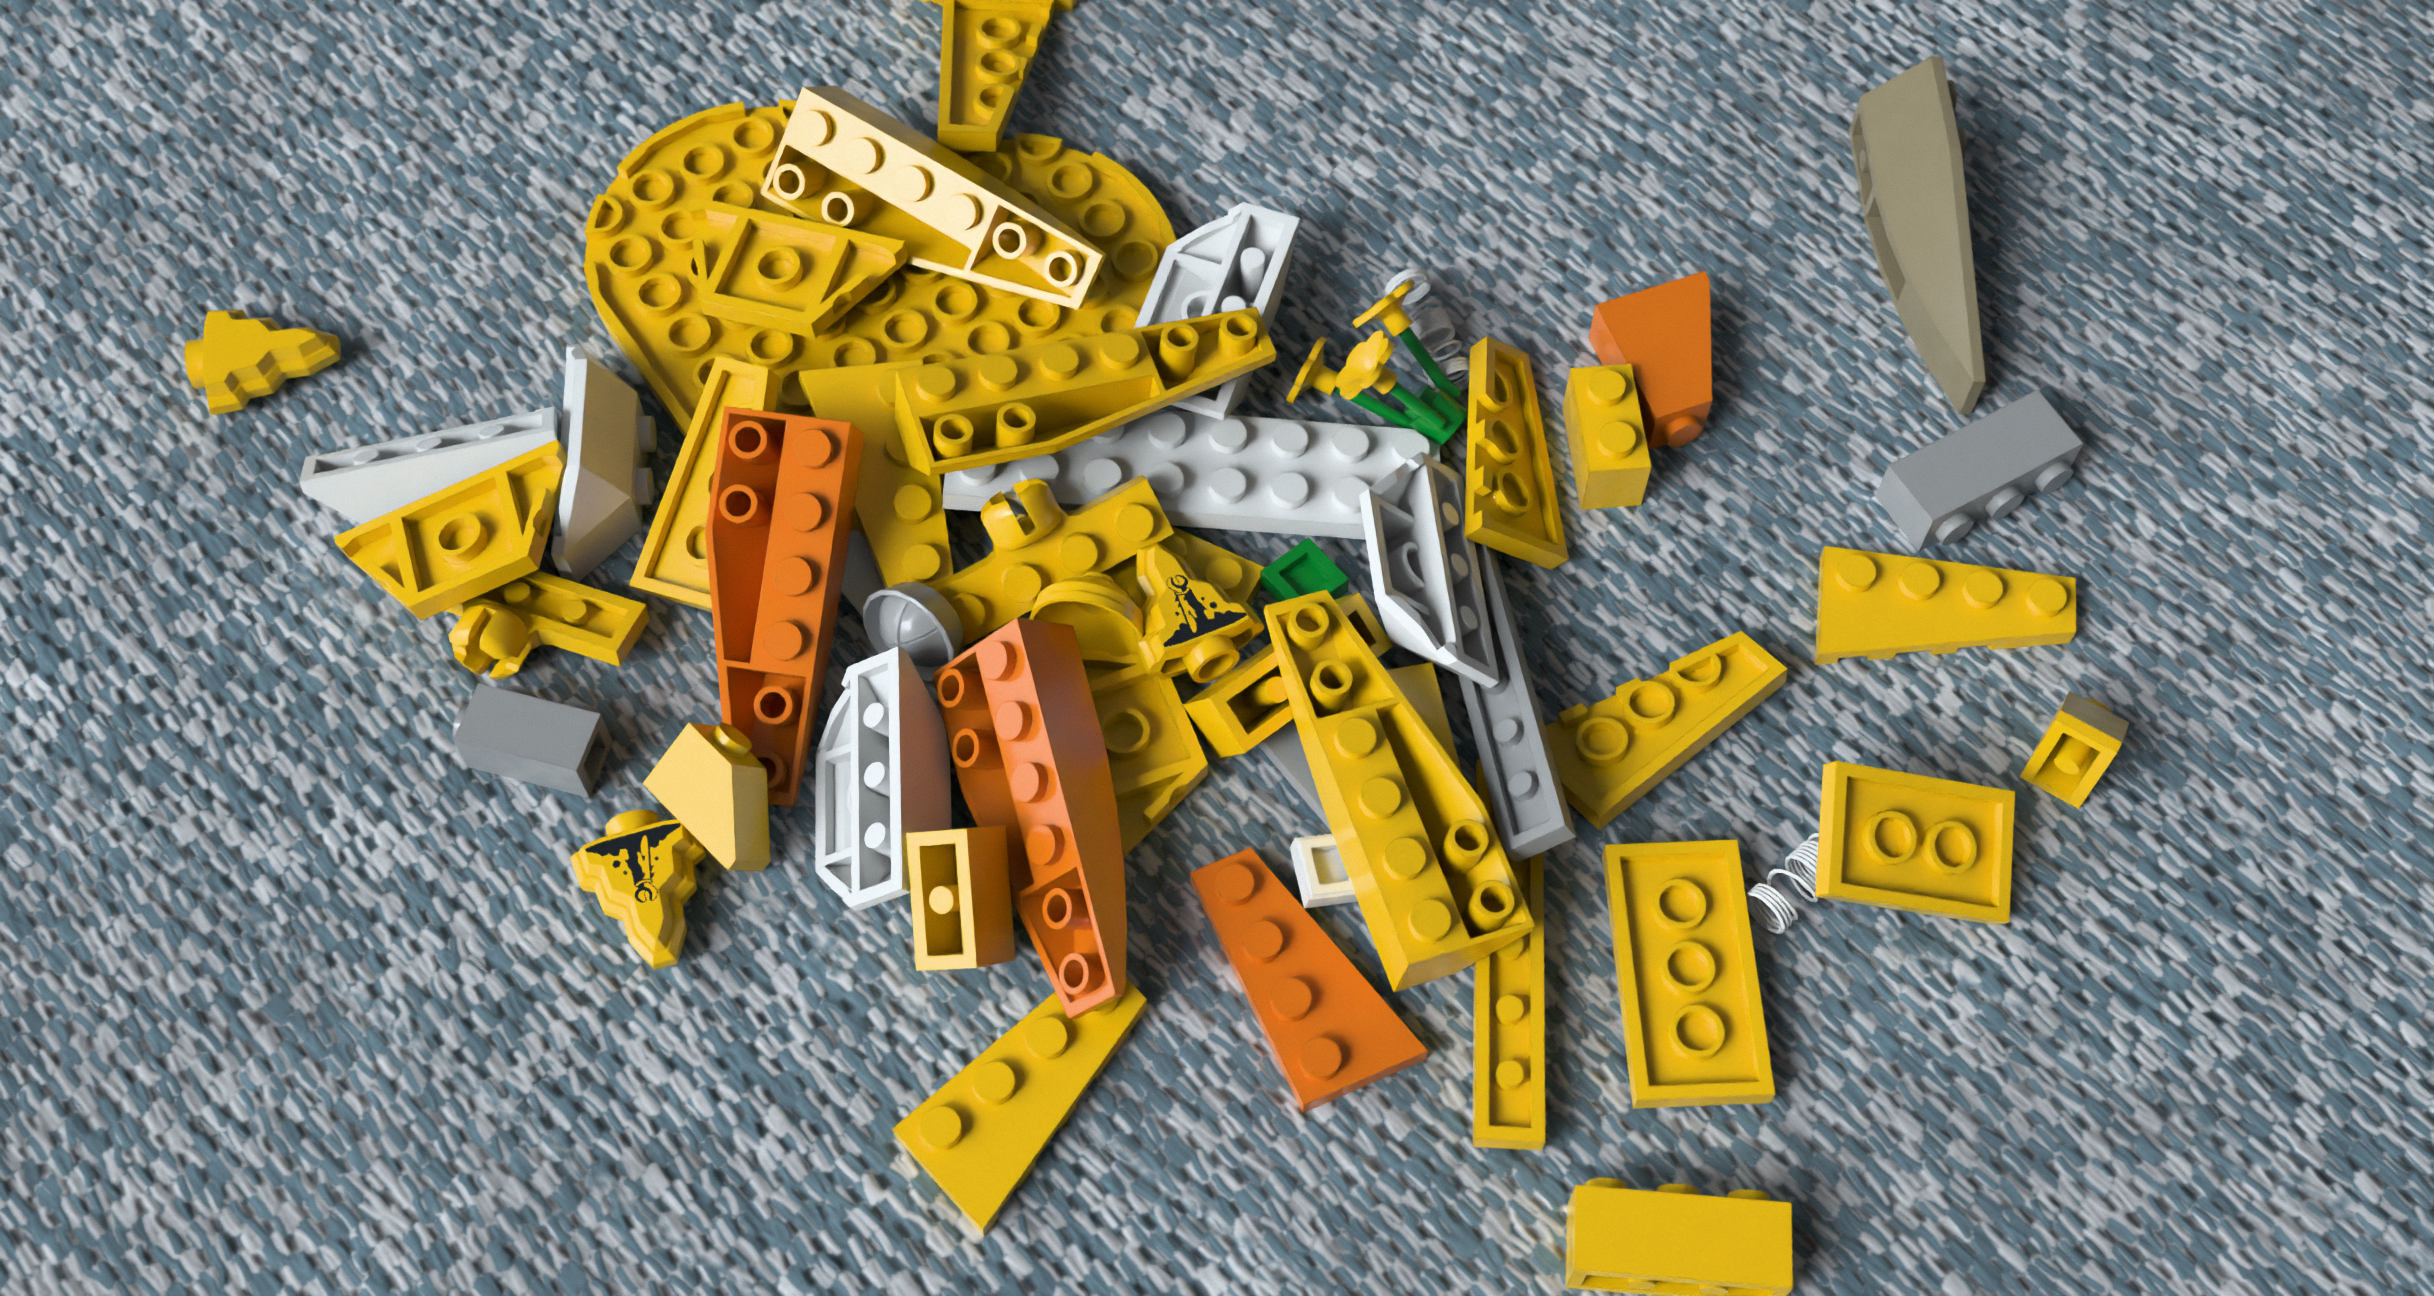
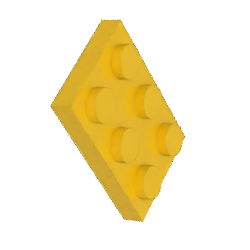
[1815,761,2015,925]

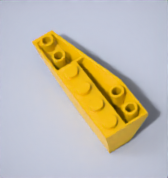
[760,85,1107,309]
[895,307,1277,476]
[1264,590,1535,992]

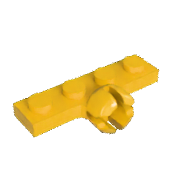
[931,474,1174,647]
[445,570,649,681]

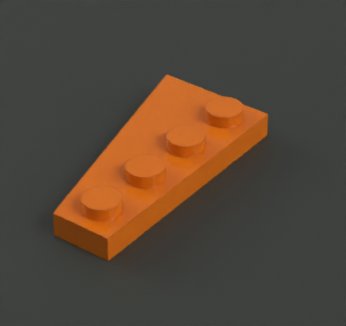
[1190,847,1428,1113]

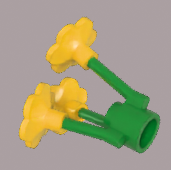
[1286,278,1468,446]

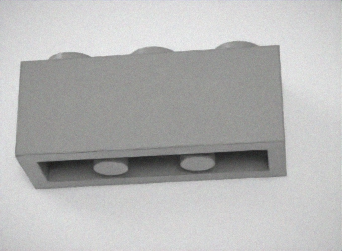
[1875,389,2083,551]

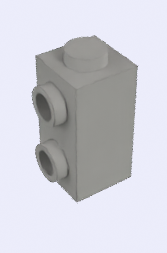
[452,683,613,798]

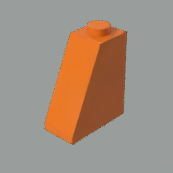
[1588,271,1712,450]

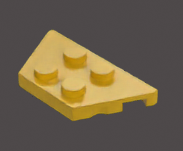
[689,196,909,338]
[334,439,568,621]
[1080,649,1208,858]

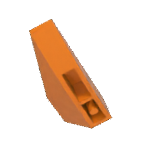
[705,406,865,807]
[932,617,1127,1019]

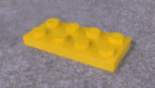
[1602,839,1775,1109]

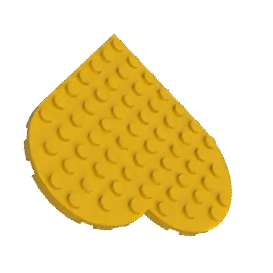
[583,99,1177,538]

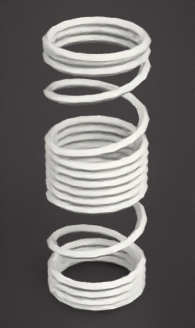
[1385,268,1470,391]
[1746,833,1819,934]

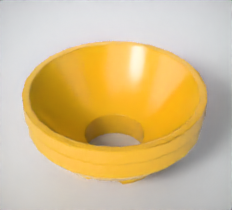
[1029,572,1144,656]

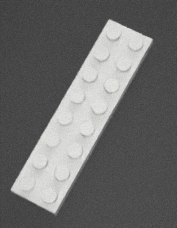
[943,410,1440,540]

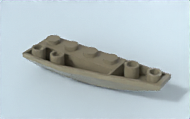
[1848,56,1991,414]

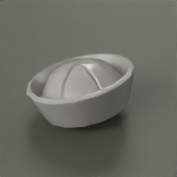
[863,581,964,683]

